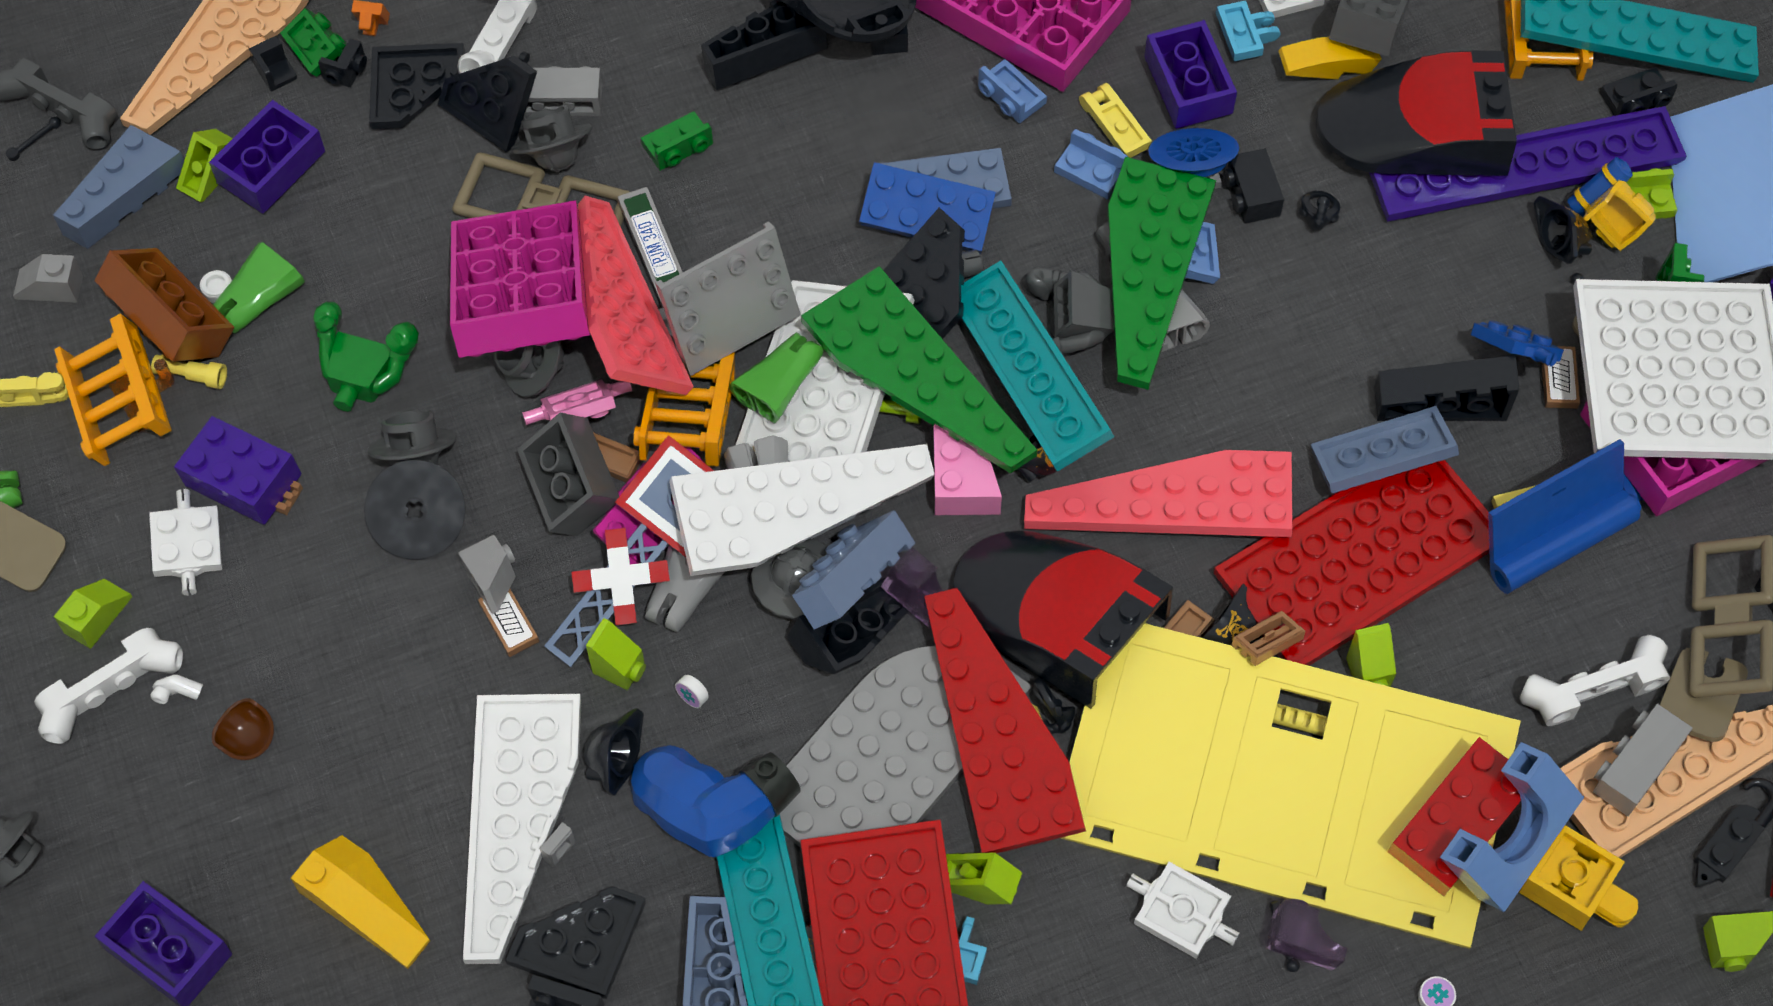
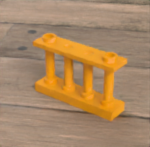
[1504,0,1593,81]
[54,313,172,466]
[633,352,735,466]

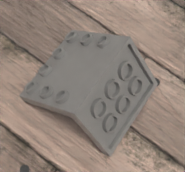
[655,221,801,376]

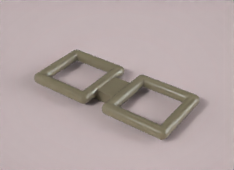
[452,152,630,227]
[1690,535,1773,698]

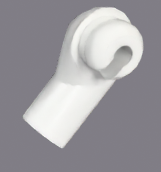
[150,675,203,704]

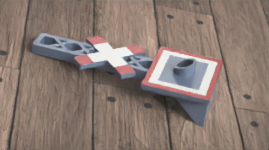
[544,435,714,668]

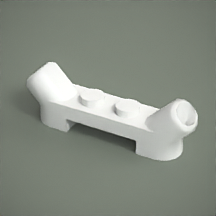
[457,0,537,74]
[34,628,183,744]
[1520,635,1670,726]

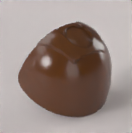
[212,698,274,760]

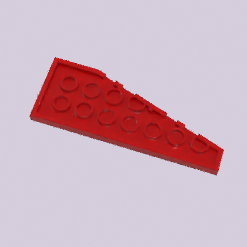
[924,588,1086,854]

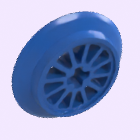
[1148,128,1239,177]

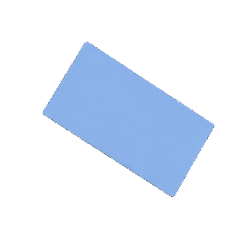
[1670,84,1773,282]

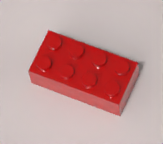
[1388,737,1521,897]

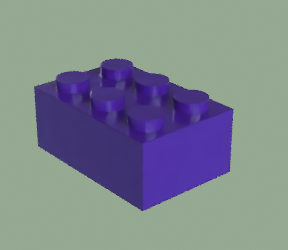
[1144,20,1237,129]
[209,100,325,214]
[174,416,302,525]
[94,881,232,1006]

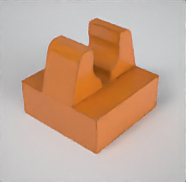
[351,0,390,36]

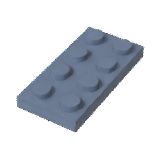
[881,148,1012,209]
[1311,406,1459,494]

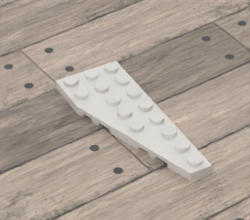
[669,444,935,576]
[463,694,581,964]

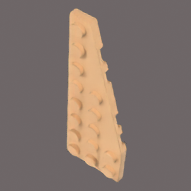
[120,0,309,135]
[1560,705,1773,858]

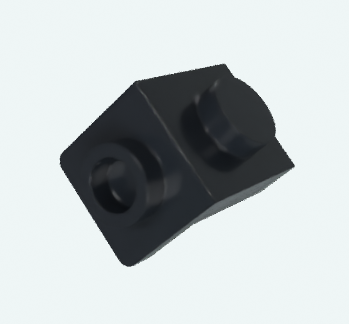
[318,38,367,88]

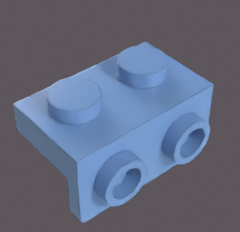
[978,59,1047,124]

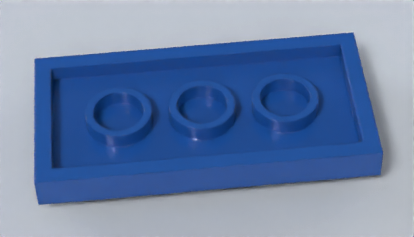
[859,162,996,254]

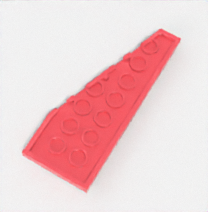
[578,196,694,395]
[1024,450,1292,537]

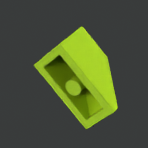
[176,129,233,202]
[54,579,132,649]
[586,618,646,691]
[1346,623,1396,687]
[946,853,1023,905]
[1703,911,1773,972]

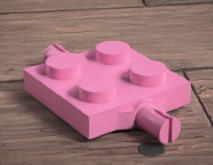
[522,379,632,426]

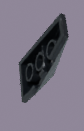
[787,570,922,674]

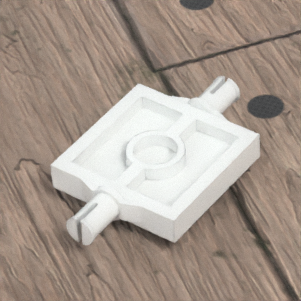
[150,489,222,596]
[1126,862,1240,959]

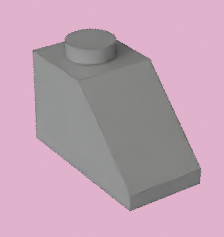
[13,254,83,303]
[458,535,516,614]

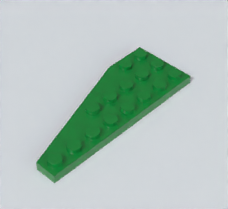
[1107,157,1216,390]
[801,266,1038,474]

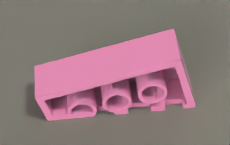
[933,424,1002,515]

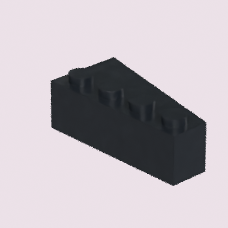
[701,0,828,90]
[1374,355,1520,421]

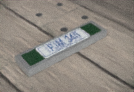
[618,187,683,307]

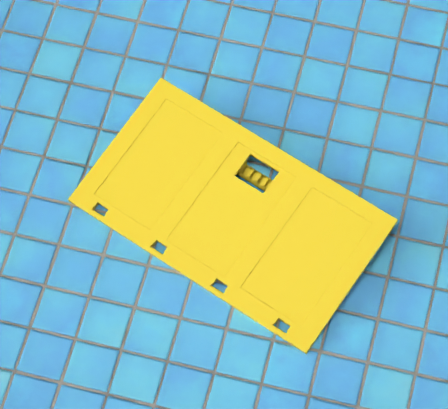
[1061,623,1521,949]

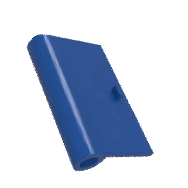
[1488,439,1641,594]

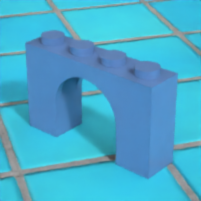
[1440,742,1584,912]

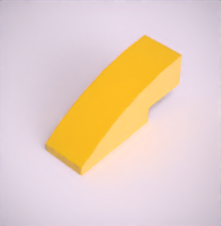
[1278,36,1382,79]

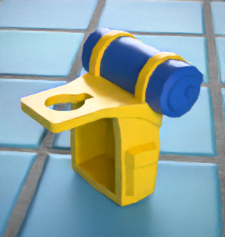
[1567,157,1656,251]

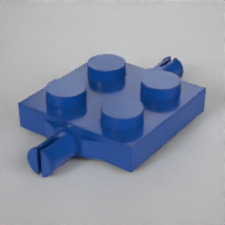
[1471,320,1564,366]

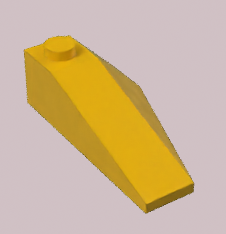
[291,835,430,969]

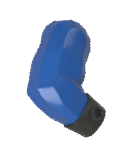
[631,745,801,857]

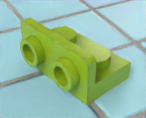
[1626,168,1678,219]

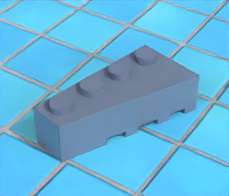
[53,125,184,249]
[792,510,915,629]
[683,896,747,1006]

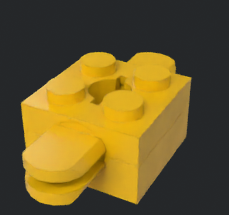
[1519,825,1638,931]

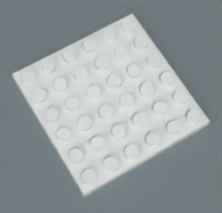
[1573,279,1773,460]

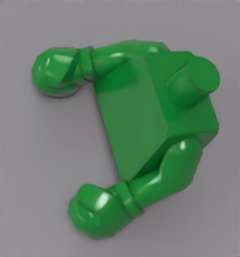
[313,301,419,412]

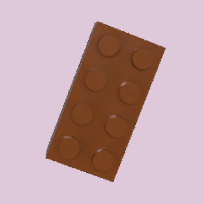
[95,248,234,362]

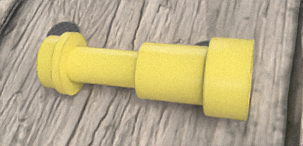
[151,354,227,389]

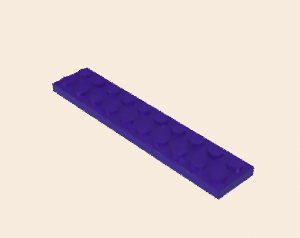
[1369,106,1687,222]

